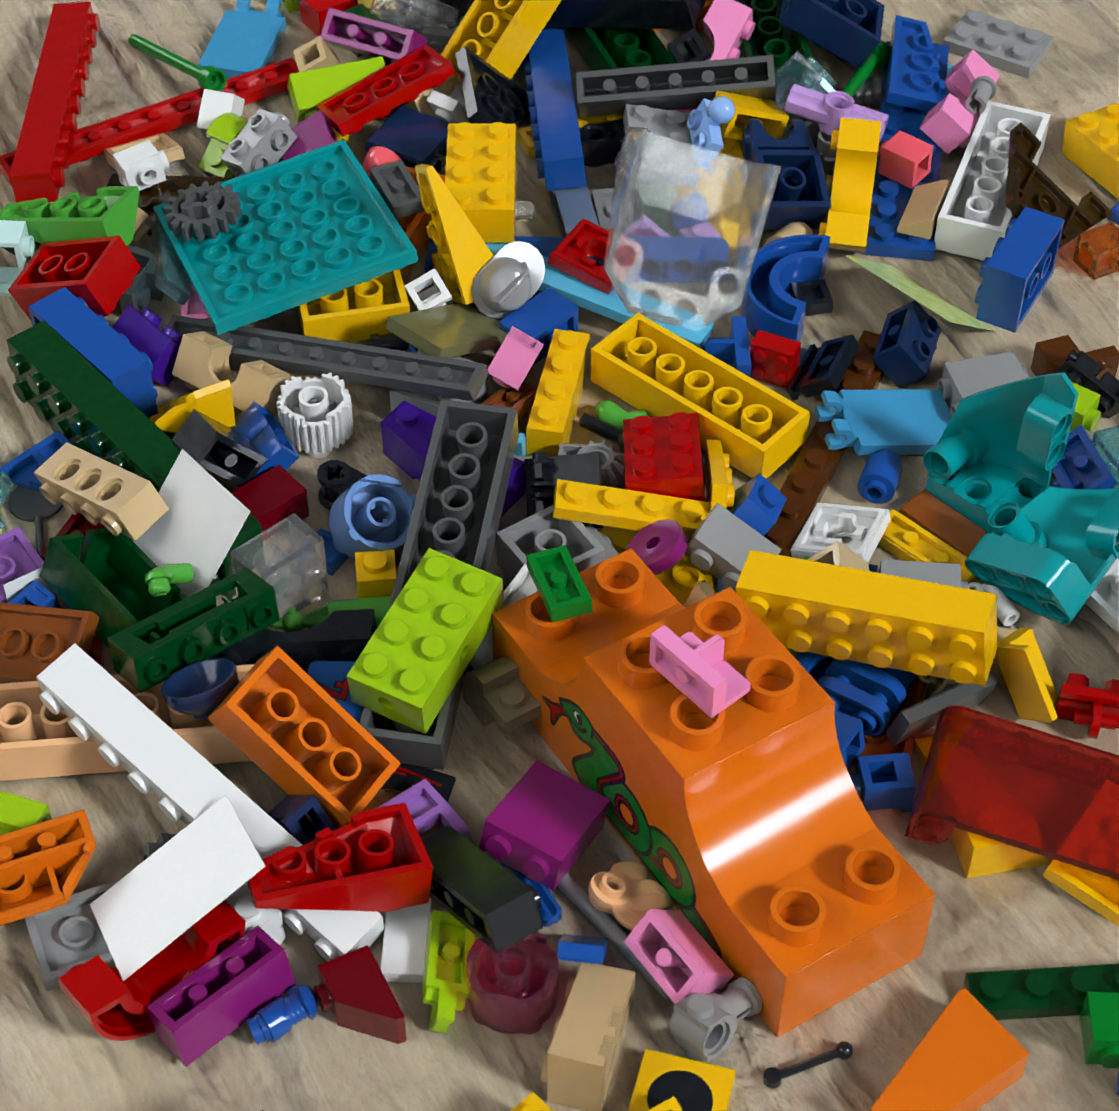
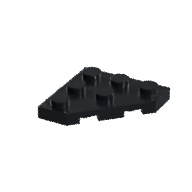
[456,46,531,127]

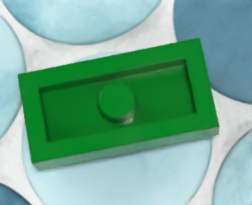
[526,545,593,623]

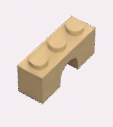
[172,331,291,415]

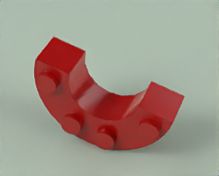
[58,900,246,1041]

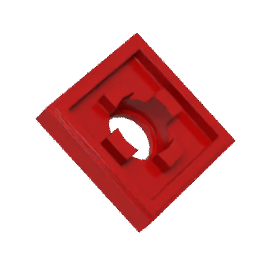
[548,218,643,295]

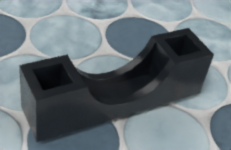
[209,609,377,673]

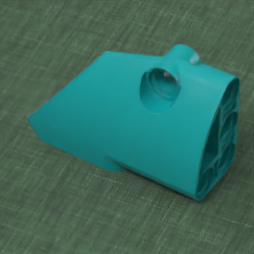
[923,372,1078,533]
[964,486,1119,625]

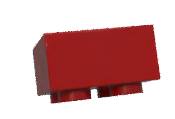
[750,330,801,388]

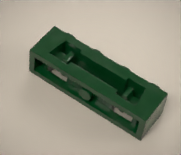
[107,567,280,693]

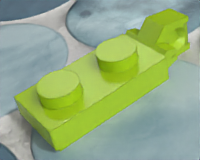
[421,909,475,1034]

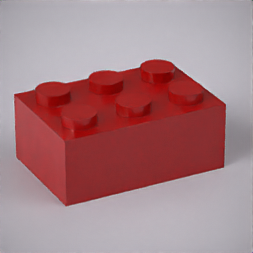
[8,236,142,321]
[623,412,705,502]

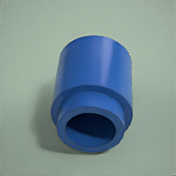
[857,450,903,504]

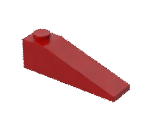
[247,803,433,912]

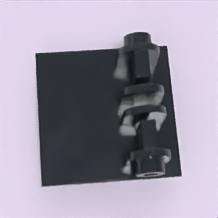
[525,452,603,528]

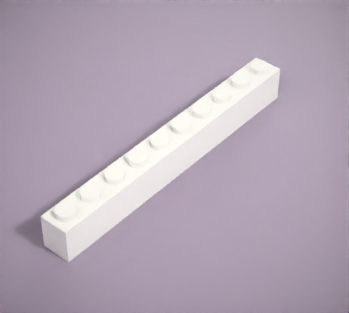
[36,643,384,961]

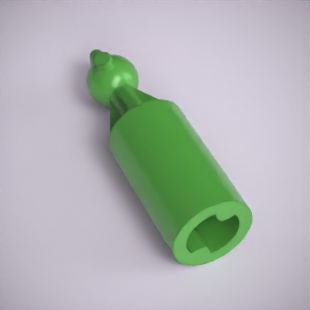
[273,595,391,632]

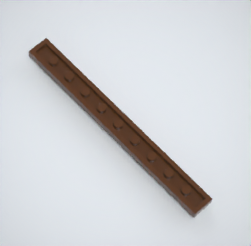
[764,330,884,557]

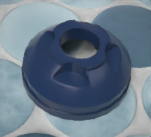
[161,658,239,719]

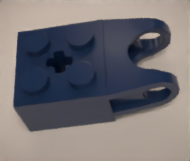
[742,119,832,230]

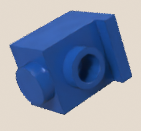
[849,753,917,813]

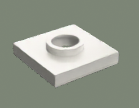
[790,503,891,563]

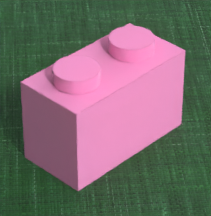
[624,909,734,1004]

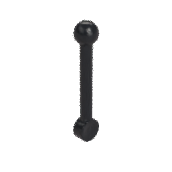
[763,1041,853,1088]

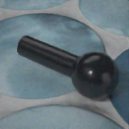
[578,412,624,454]

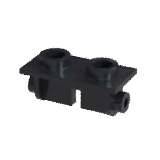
[1052,349,1119,419]

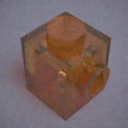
[1073,222,1119,280]

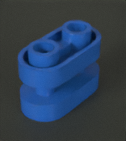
[817,659,906,736]

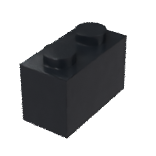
[172,409,268,486]

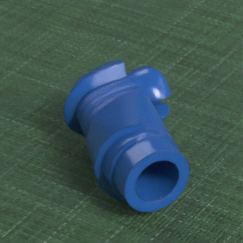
[246,985,318,1045]

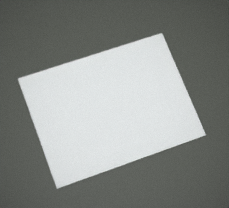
[132,449,251,597]
[90,795,265,981]

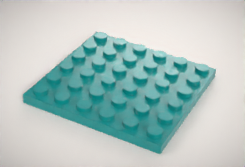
[153,139,418,335]

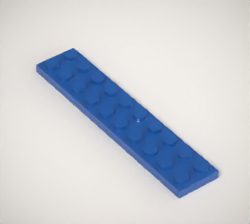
[865,41,949,261]

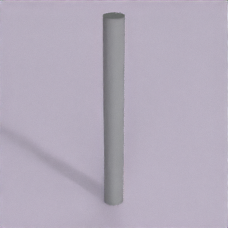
[557,873,672,1002]

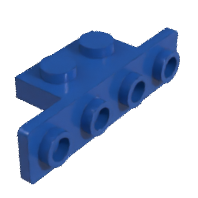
[1051,425,1118,489]

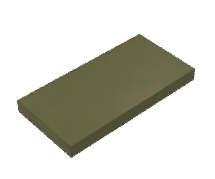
[385,302,508,358]

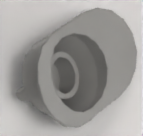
[471,241,545,319]

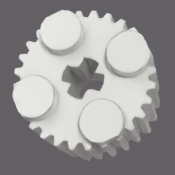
[277,373,353,459]

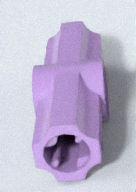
[785,84,889,143]

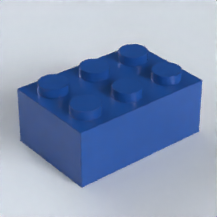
[974,206,1065,333]

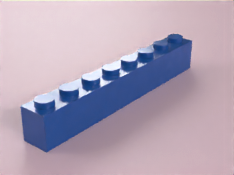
[523,27,587,191]

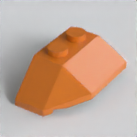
[0,809,97,926]

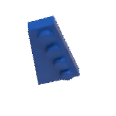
[885,15,946,112]

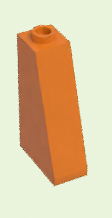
[870,987,1029,1111]

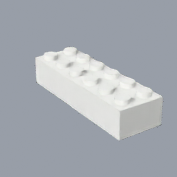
[934,101,1051,261]

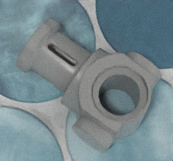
[669,977,763,1063]

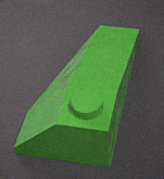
[0,186,140,246]

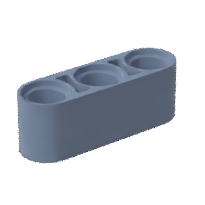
[549,186,599,237]

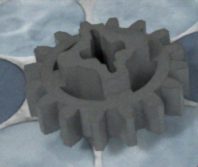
[164,181,242,242]

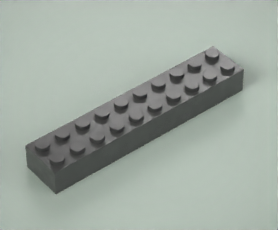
[360,399,519,770]

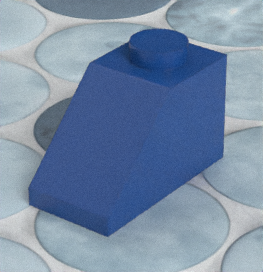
[726,474,787,536]

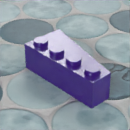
[381,401,525,517]

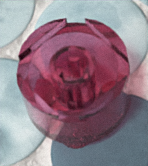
[466,931,559,1035]

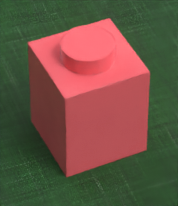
[878,131,933,189]

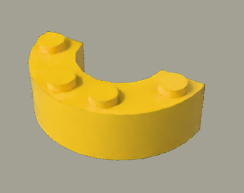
[819,117,882,253]

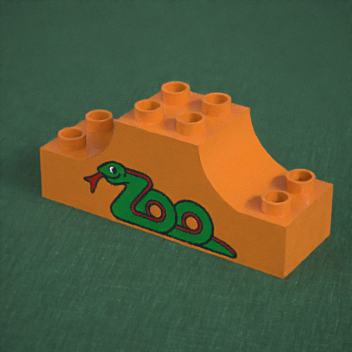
[492,548,935,1037]

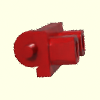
[1055,673,1119,739]

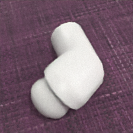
[968,582,1020,626]

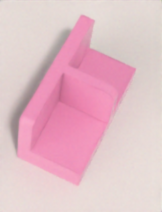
[649,625,751,718]

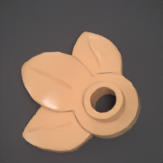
[588,861,672,930]

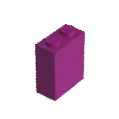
[479,760,610,890]

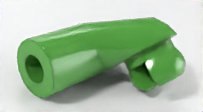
[595,400,648,430]

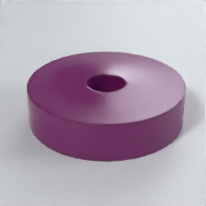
[626,520,688,575]

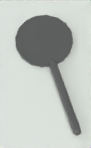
[8,486,63,556]

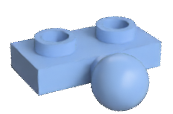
[687,96,735,170]

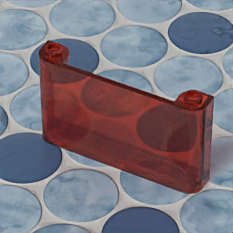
[904,705,1119,880]

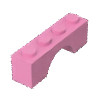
[669,0,755,115]
[920,49,1000,154]

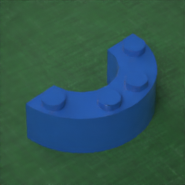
[741,234,830,342]

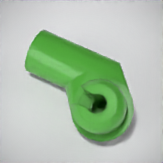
[145,563,194,597]

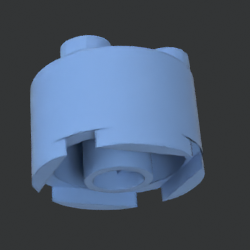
[329,474,415,559]

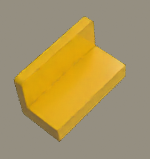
[995,627,1058,723]

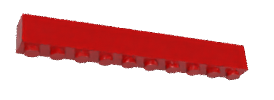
[9,1,100,202]

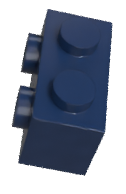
[872,300,941,388]

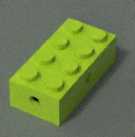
[347,548,504,734]

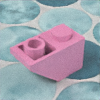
[487,326,544,390]

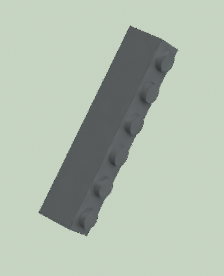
[576,55,776,118]

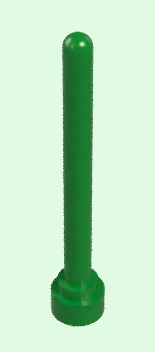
[128,34,227,92]
[841,40,890,97]

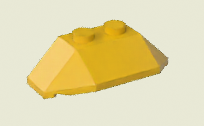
[149,379,236,440]

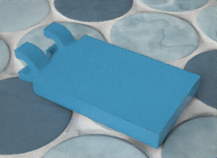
[198,0,286,79]
[814,389,952,456]

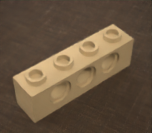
[33,442,169,541]

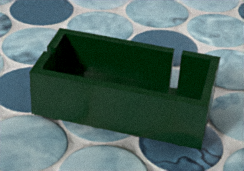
[41,527,188,650]

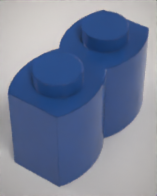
[230,401,299,480]

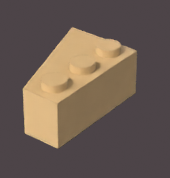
[541,962,636,1111]

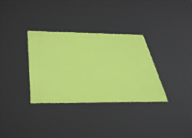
[845,255,995,331]

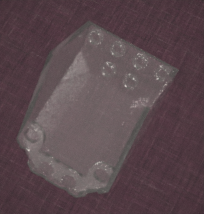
[603,126,781,332]

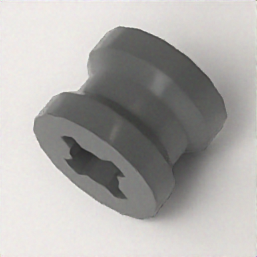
[853,76,881,109]

